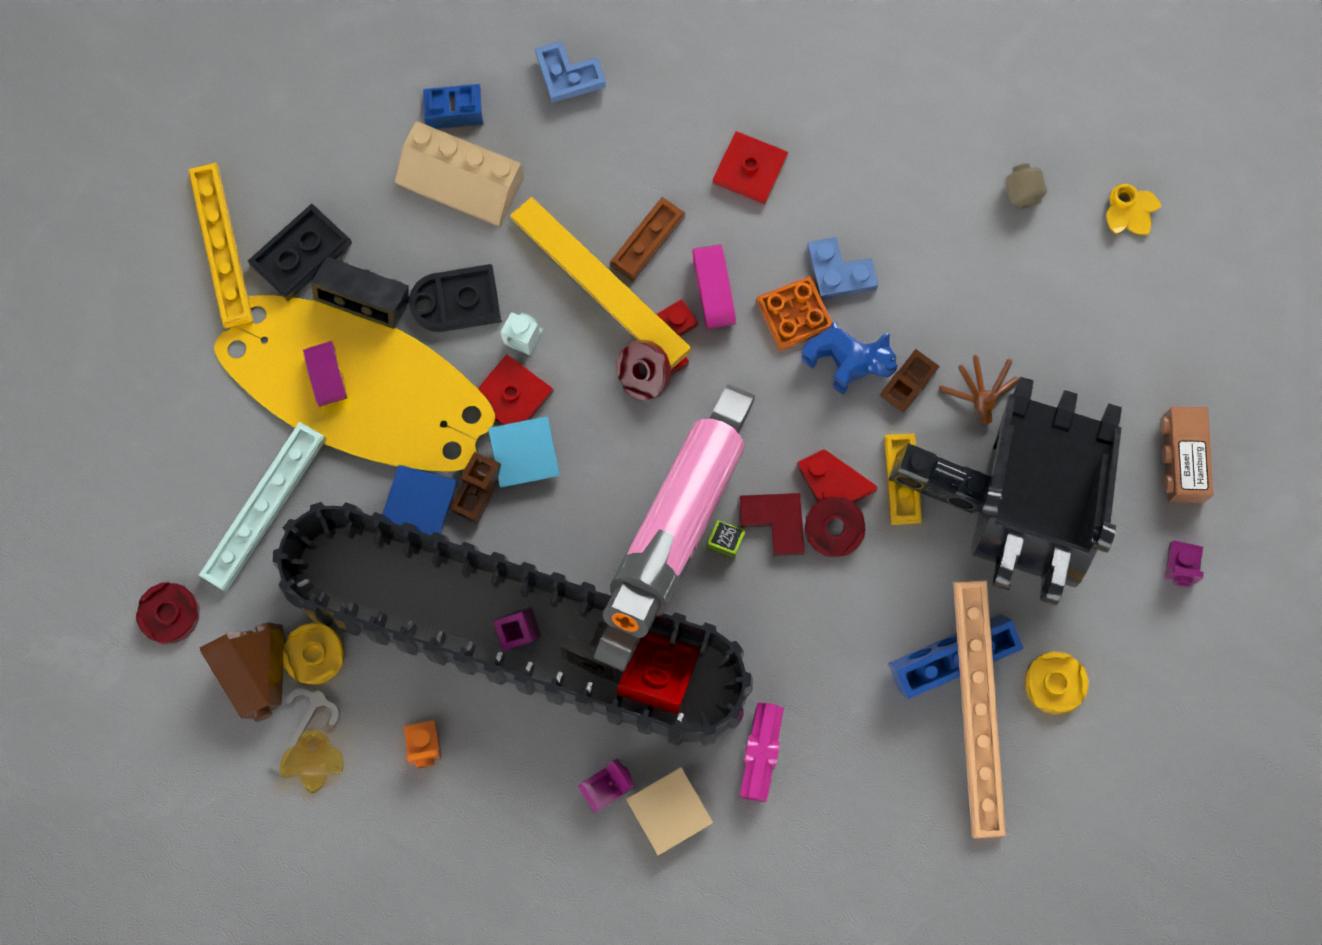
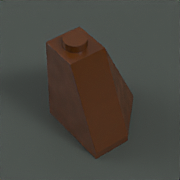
[200,622,284,722]

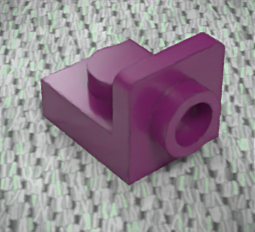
[1164,540,1204,587]

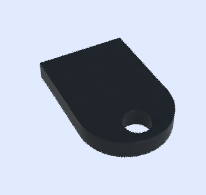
[409,264,502,332]

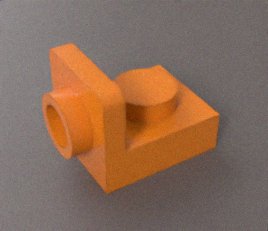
[404,720,442,768]

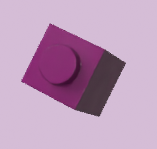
[493,607,541,651]

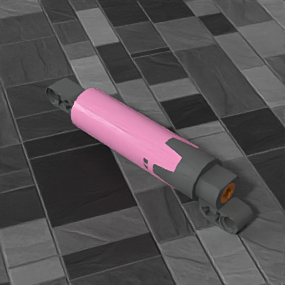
[594,384,755,672]

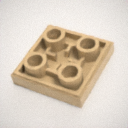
[626,767,713,856]

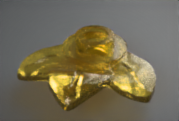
[280,729,344,794]

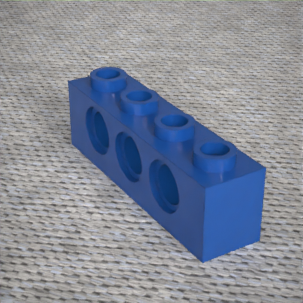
[888,614,1024,699]

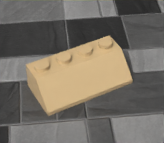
[395,121,524,227]

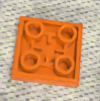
[756,276,832,352]

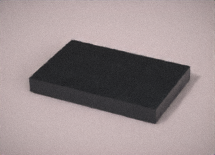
[247,203,352,301]

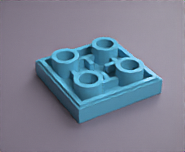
[488,416,560,488]

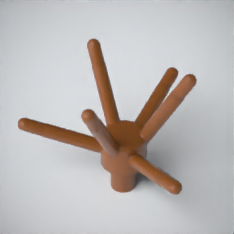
[939,355,1019,424]

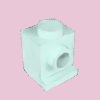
[501,312,543,356]

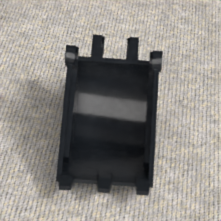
[971,377,1122,605]

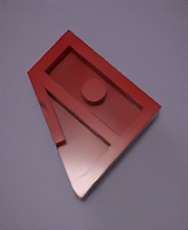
[797,449,878,503]

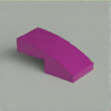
[303,341,348,407]

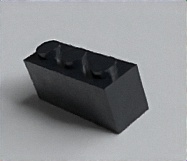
[311,257,409,329]

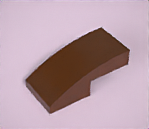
[879,348,940,413]
[449,452,501,524]

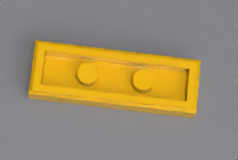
[884,433,922,525]

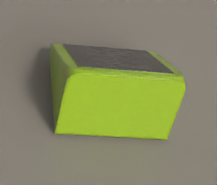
[706,520,746,559]

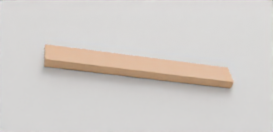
[953,580,1006,839]

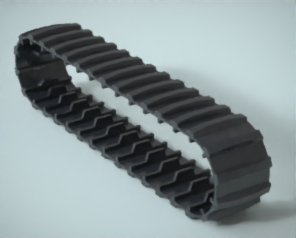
[272,502,753,746]

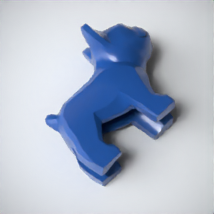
[801,322,898,395]

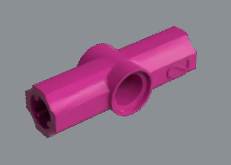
[740,702,784,802]

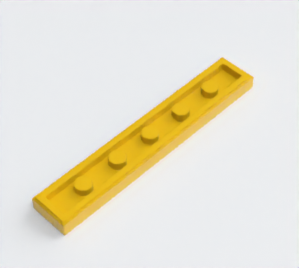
[188,162,254,328]

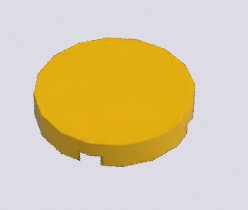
[283,622,345,686]
[1024,651,1089,715]

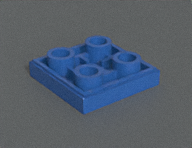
[382,465,458,535]

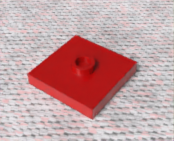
[713,131,789,205]
[477,354,554,425]

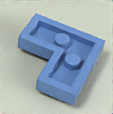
[535,41,606,103]
[807,237,878,300]

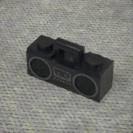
[888,443,991,514]

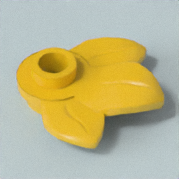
[1106,184,1162,235]

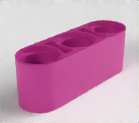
[692,244,736,329]

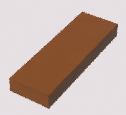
[610,197,685,282]

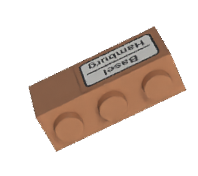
[1160,406,1214,503]

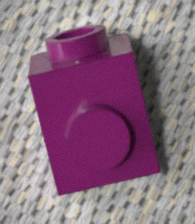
[577,759,634,813]

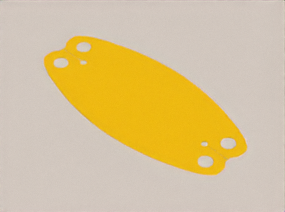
[214,295,496,472]

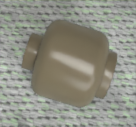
[1005,163,1047,209]

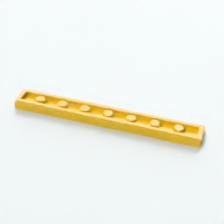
[510,197,692,370]

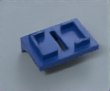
[423,84,483,129]

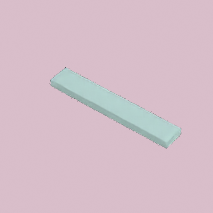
[199,422,327,593]

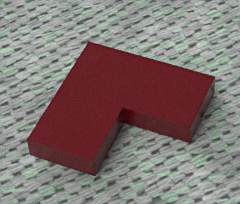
[739,493,804,556]

